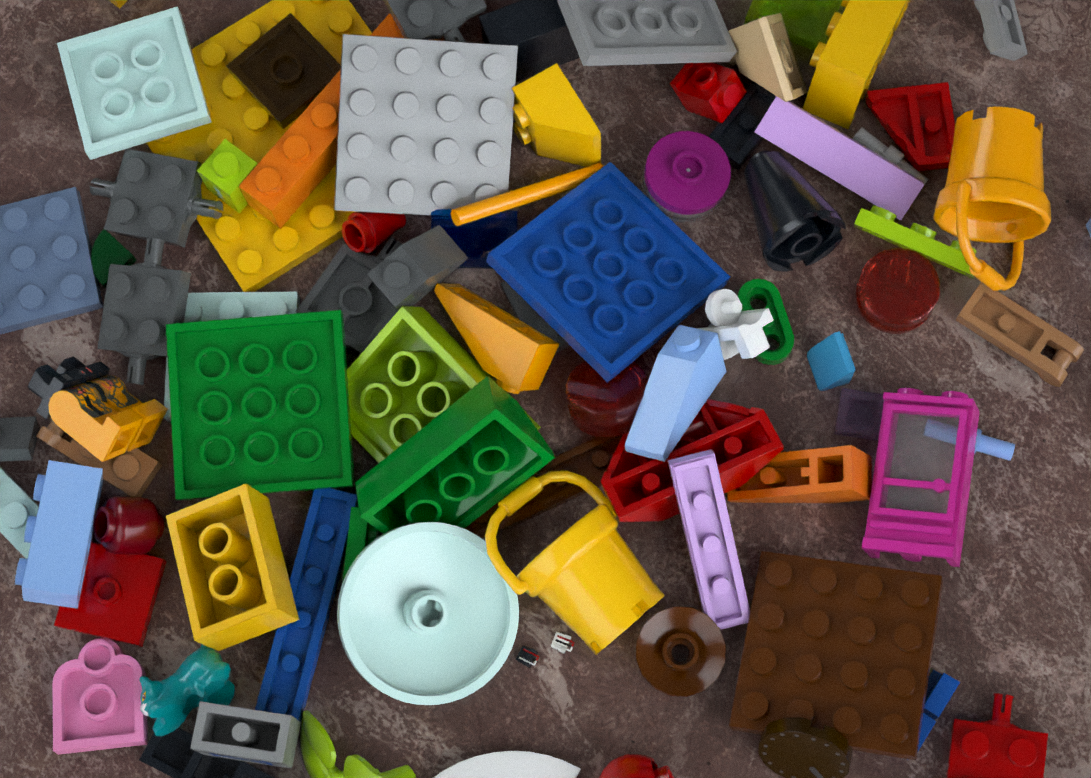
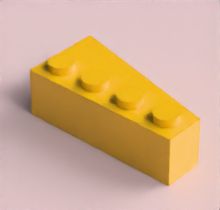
[803,0,911,129]

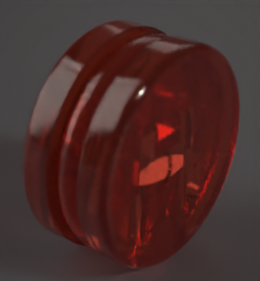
[855,248,940,334]
[566,361,647,437]

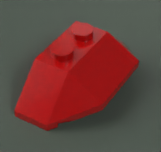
[600,399,784,522]

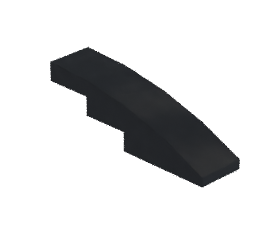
[139,728,275,778]

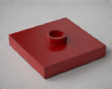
[54,542,167,647]

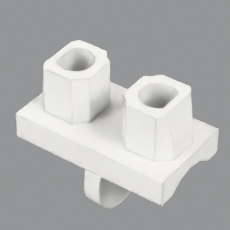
[697,289,773,360]

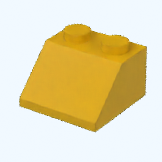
[512,63,601,167]

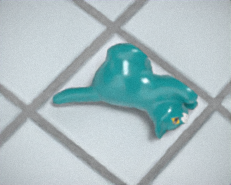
[139,644,235,736]

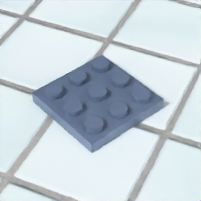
[0,187,104,335]

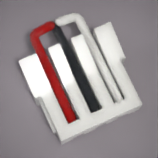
[551,632,574,654]

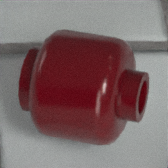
[93,496,164,555]

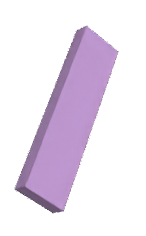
[755,96,924,220]
[668,449,750,630]

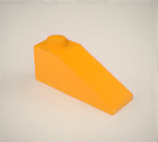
[434,283,559,394]

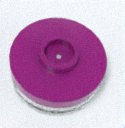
[642,131,731,223]

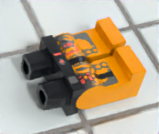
[28,356,168,462]

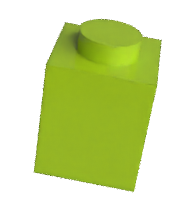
[197,139,258,214]

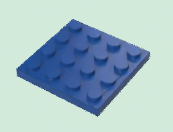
[486,162,730,383]

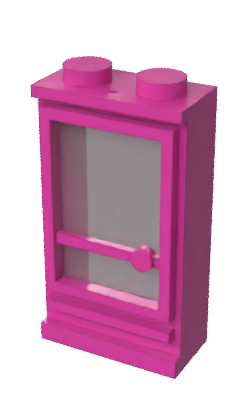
[862,388,980,567]

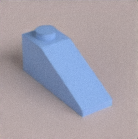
[624,325,727,462]

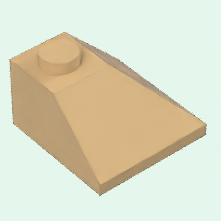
[728,13,808,102]

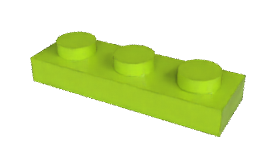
[854,205,977,279]

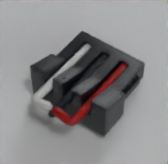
[516,646,539,668]

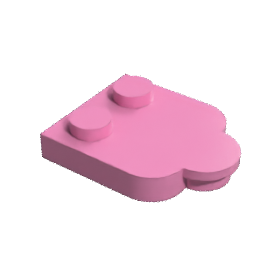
[52,638,148,755]

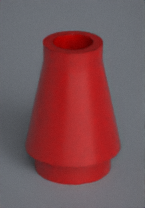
[342,212,406,253]

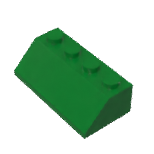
[355,376,555,534]

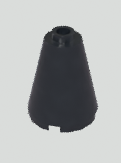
[744,150,846,272]

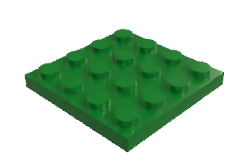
[166,310,355,501]

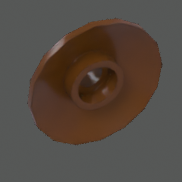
[636,606,726,697]

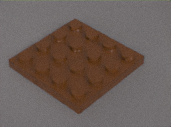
[729,551,943,760]

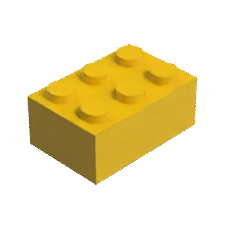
[166,484,299,651]

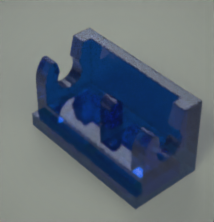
[431,209,519,269]

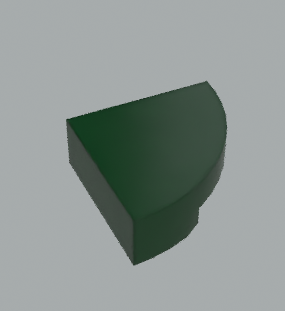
[91,229,137,288]

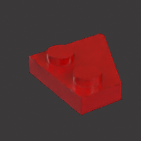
[865,82,955,171]

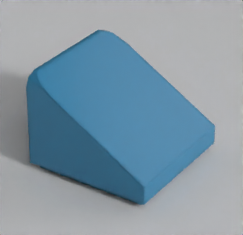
[807,331,856,391]

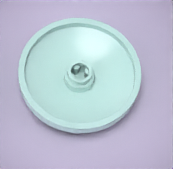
[337,522,519,705]

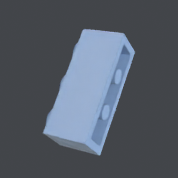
[15,460,103,609]

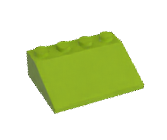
[347,306,541,463]

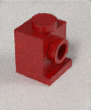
[670,62,747,123]

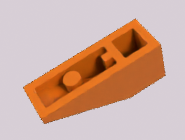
[727,445,872,503]

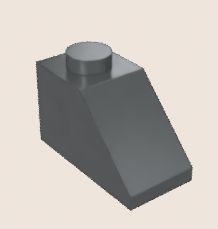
[367,225,468,310]

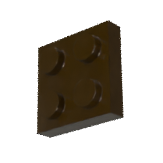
[226,13,341,129]

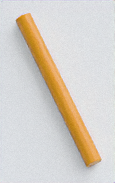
[451,163,604,226]

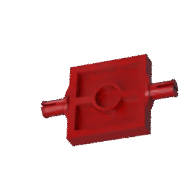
[946,693,1048,778]

